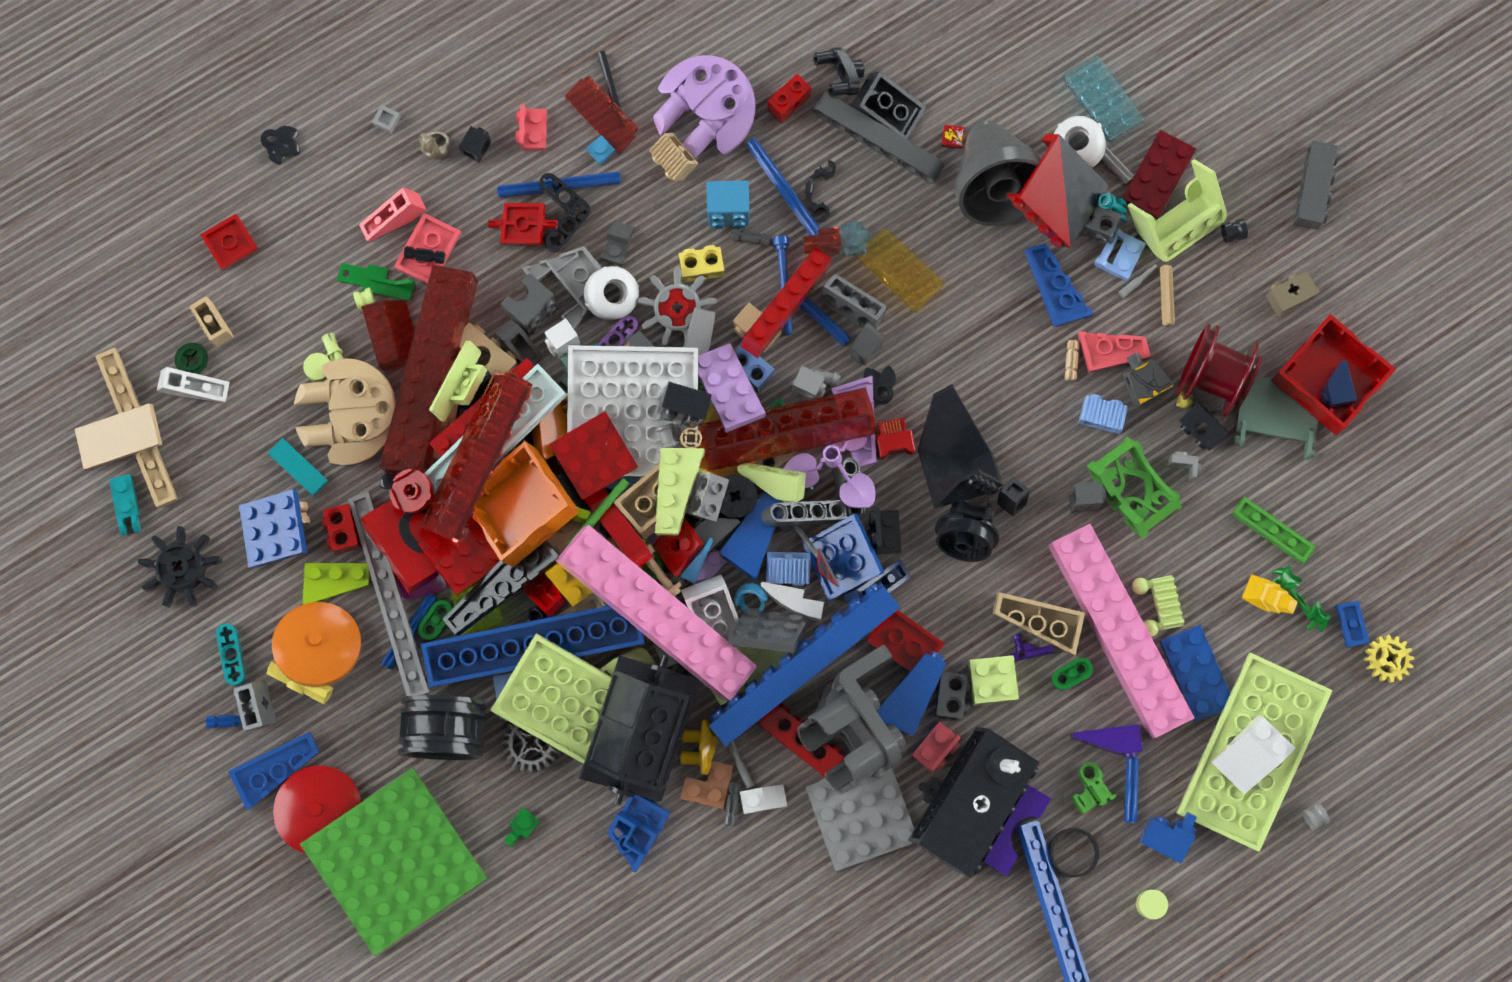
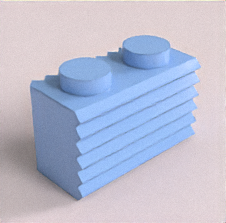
[1078,394,1128,434]
[766,552,811,586]

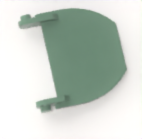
[1233,377,1317,460]

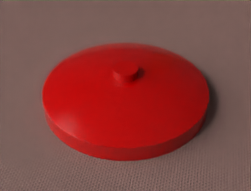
[273,765,363,854]

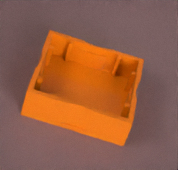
[460,441,579,567]

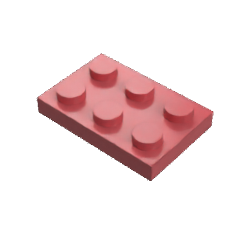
[394,213,462,287]

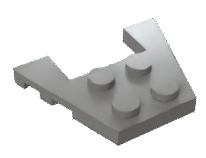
[522,246,606,331]

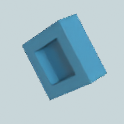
[586,135,615,165]

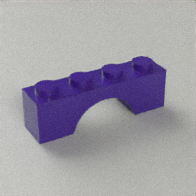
[981,785,1051,876]

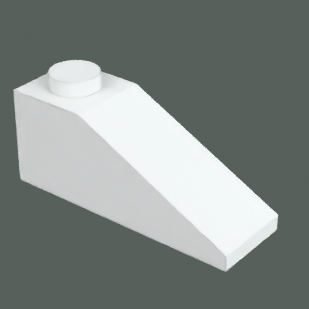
[157,367,230,403]

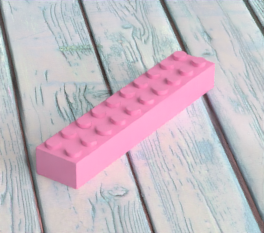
[1048,524,1194,740]
[556,525,757,701]

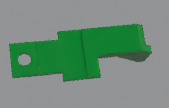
[337,263,417,301]

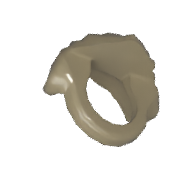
[419,131,450,159]

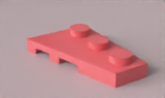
[1077,331,1151,373]

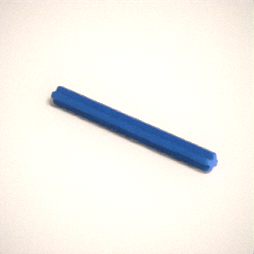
[747,138,823,241]
[497,171,621,198]

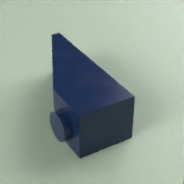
[843,559,911,604]

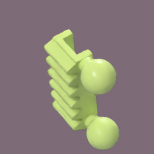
[1132,575,1184,637]

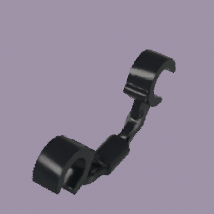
[805,160,836,222]

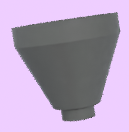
[955,120,1042,226]

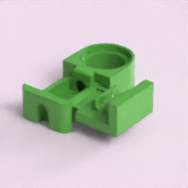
[1070,762,1116,814]

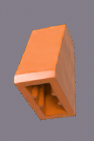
[532,404,567,460]

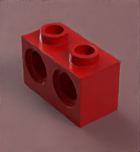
[321,503,362,555]

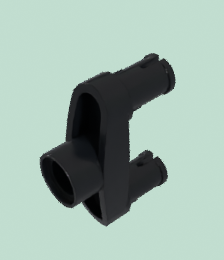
[813,47,864,97]

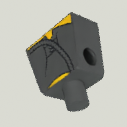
[1123,352,1174,406]

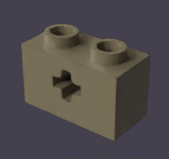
[1266,271,1320,317]

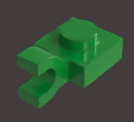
[503,808,540,847]

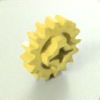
[1364,635,1414,683]

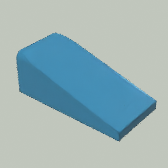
[680,538,713,583]

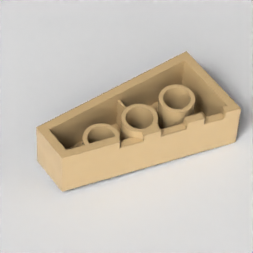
[992,592,1085,655]

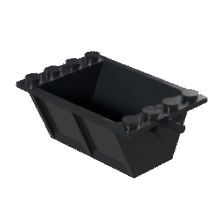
[579,655,701,805]

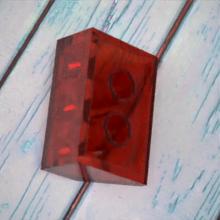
[361,300,423,371]

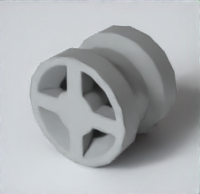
[1302,803,1330,831]

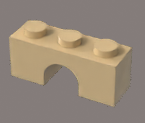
[453,323,518,382]

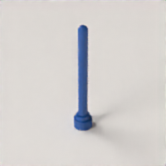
[773,235,793,335]

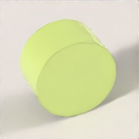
[303,353,330,382]
[1136,890,1168,919]

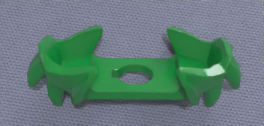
[1272,566,1331,632]

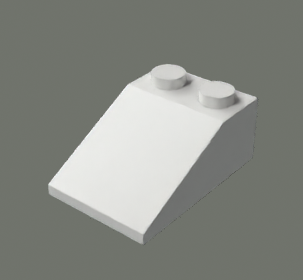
[681,575,739,642]
[1211,715,1295,794]

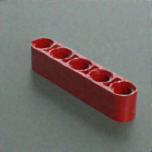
[584,488,654,567]

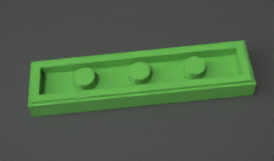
[1231,496,1316,565]

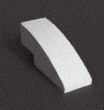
[761,582,824,622]

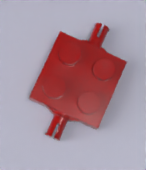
[487,203,558,246]

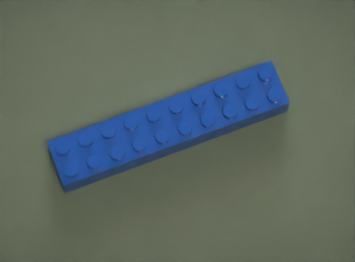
[709,583,900,746]
[421,605,647,687]

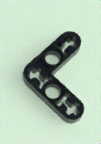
[538,173,591,252]

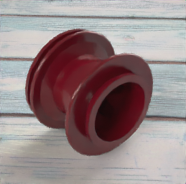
[1175,323,1262,417]

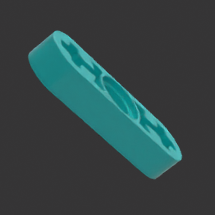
[216,623,246,686]

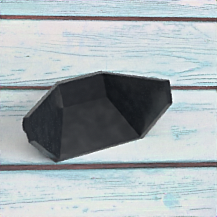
[917,384,1003,509]

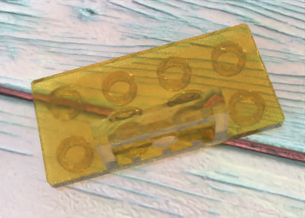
[856,228,944,313]

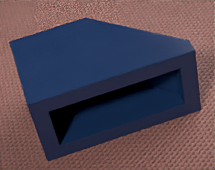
[1320,360,1357,410]

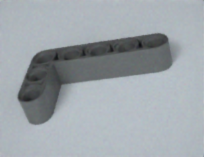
[761,458,866,527]

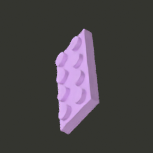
[698,344,766,432]

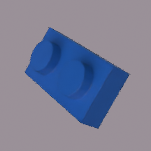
[1335,600,1370,648]

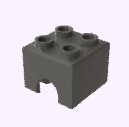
[501,274,557,336]

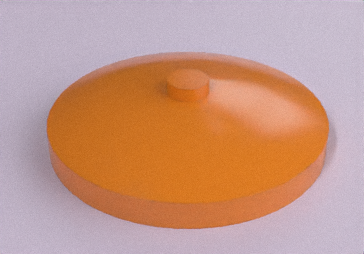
[272,602,361,687]

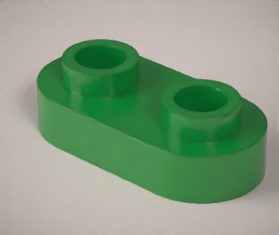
[418,600,453,641]
[1051,658,1093,691]

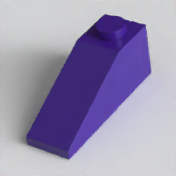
[1070,724,1143,758]

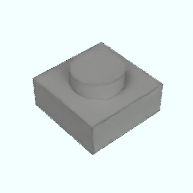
[372,105,401,134]

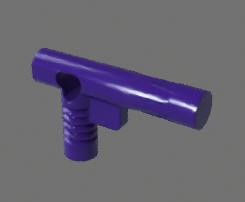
[1010,633,1054,661]

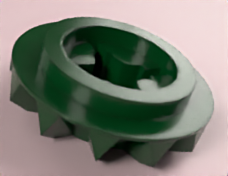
[174,343,209,374]

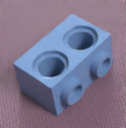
[734,343,775,392]

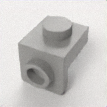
[1168,452,1201,481]

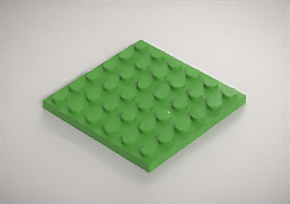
[300,767,487,956]

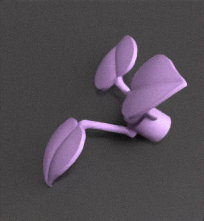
[783,414,876,508]

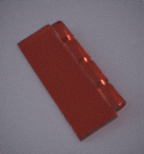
[564,75,639,155]

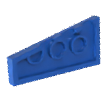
[1024,243,1094,328]
[228,732,319,811]

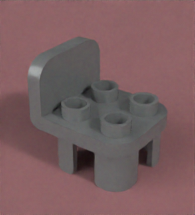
[797,645,906,795]

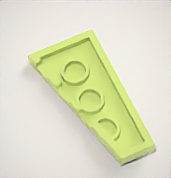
[655,448,705,535]

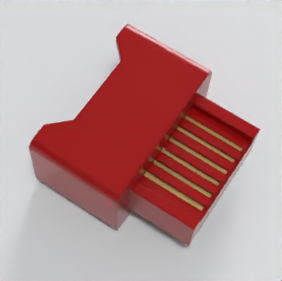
[875,417,916,460]

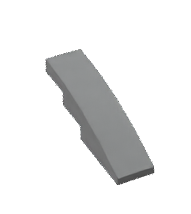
[683,307,715,382]

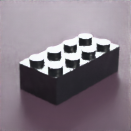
[657,381,712,428]

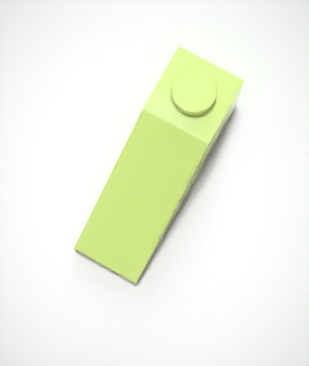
[737,463,806,502]

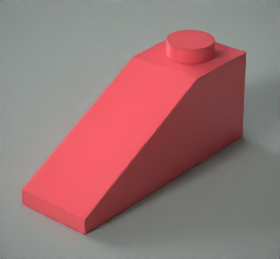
[359,187,426,242]

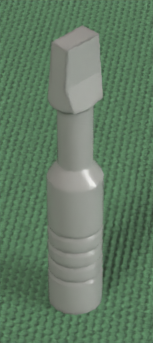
[1118,264,1157,298]
[728,741,754,789]

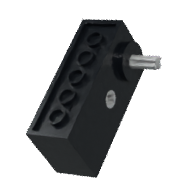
[908,727,1039,878]

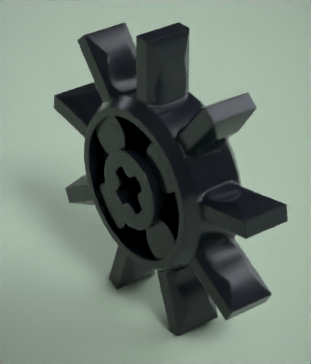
[138,526,223,608]

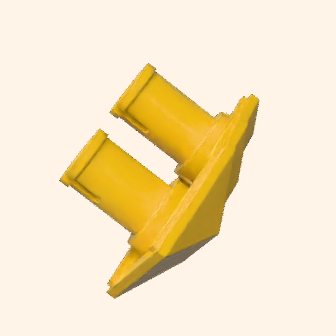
[1242,574,1298,614]
[680,720,718,775]

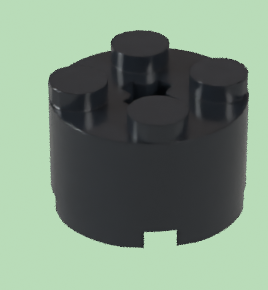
[719,475,757,519]

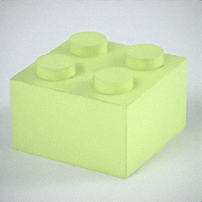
[967,656,1019,706]

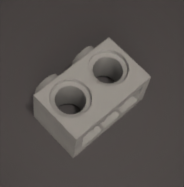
[792,366,827,406]
[686,471,729,522]

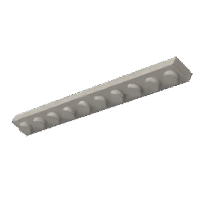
[348,492,431,696]

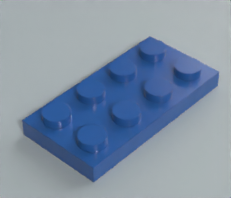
[1159,625,1230,722]

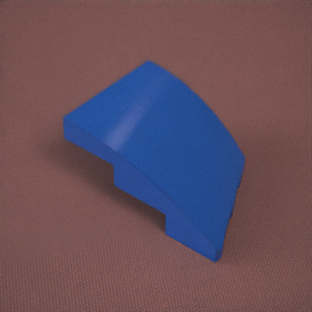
[607,795,671,873]

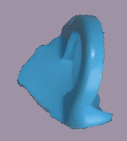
[734,582,768,612]

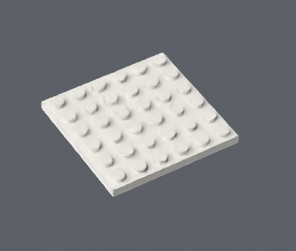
[567,345,698,477]

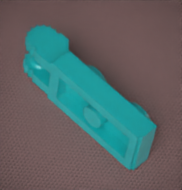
[109,474,141,536]

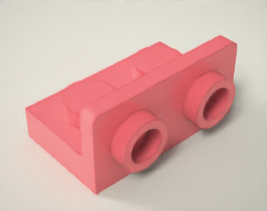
[516,104,547,151]
[911,721,961,773]

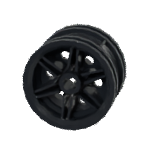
[398,695,486,761]

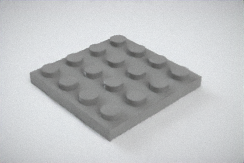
[805,767,914,871]

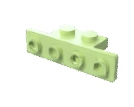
[429,340,487,421]

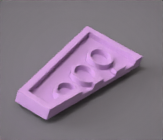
[831,376,877,468]

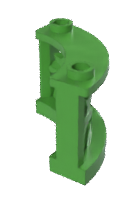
[1087,437,1182,539]

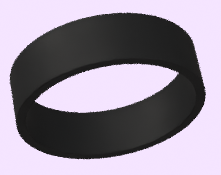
[1049,828,1099,877]

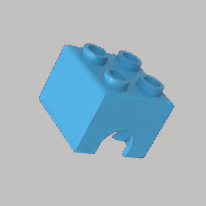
[707,181,750,229]

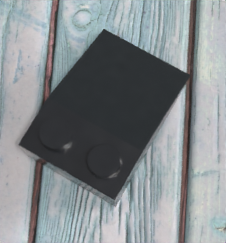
[850,71,926,140]

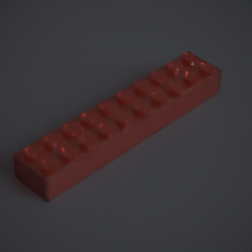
[379,265,479,475]

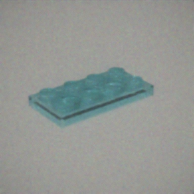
[1062,54,1144,143]

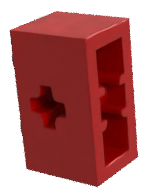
[767,74,812,124]

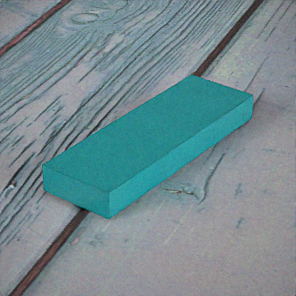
[268,438,329,497]

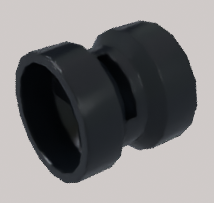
[1221,219,1248,243]

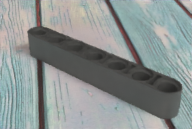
[813,92,945,183]

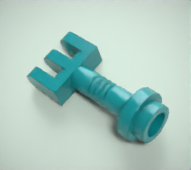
[1098,193,1126,223]

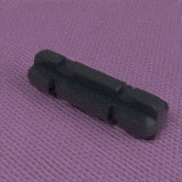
[404,246,446,264]

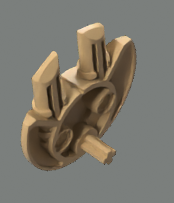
[294,358,401,465]

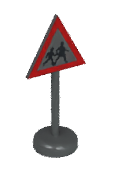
[778,510,840,587]

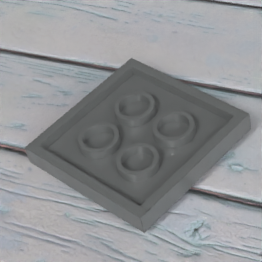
[729,609,808,653]

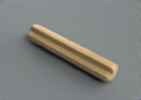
[1160,265,1175,326]

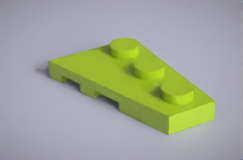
[303,563,371,604]

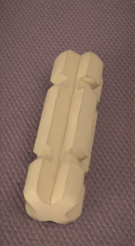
[1065,340,1079,381]

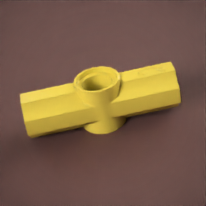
[266,659,334,705]

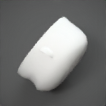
[1054,116,1106,168]
[584,266,639,320]

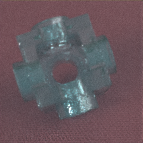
[838,221,870,257]

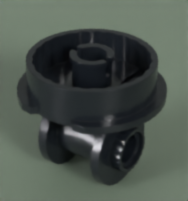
[935,500,999,562]

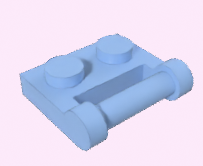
[1094,228,1146,281]

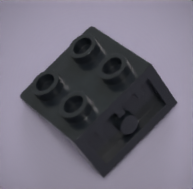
[869,505,901,555]

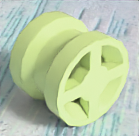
[353,287,376,312]

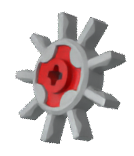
[637,267,717,346]

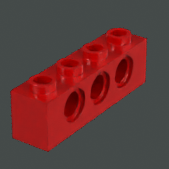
[758,703,844,778]

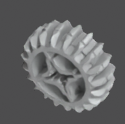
[502,724,560,773]

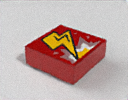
[941,124,965,149]

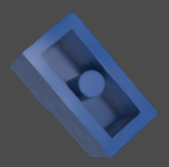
[1139,811,1197,863]

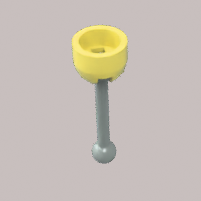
[1176,392,1222,415]

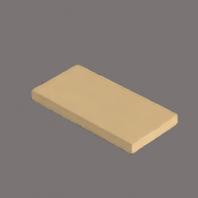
[75,403,162,470]

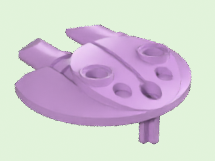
[653,55,756,158]

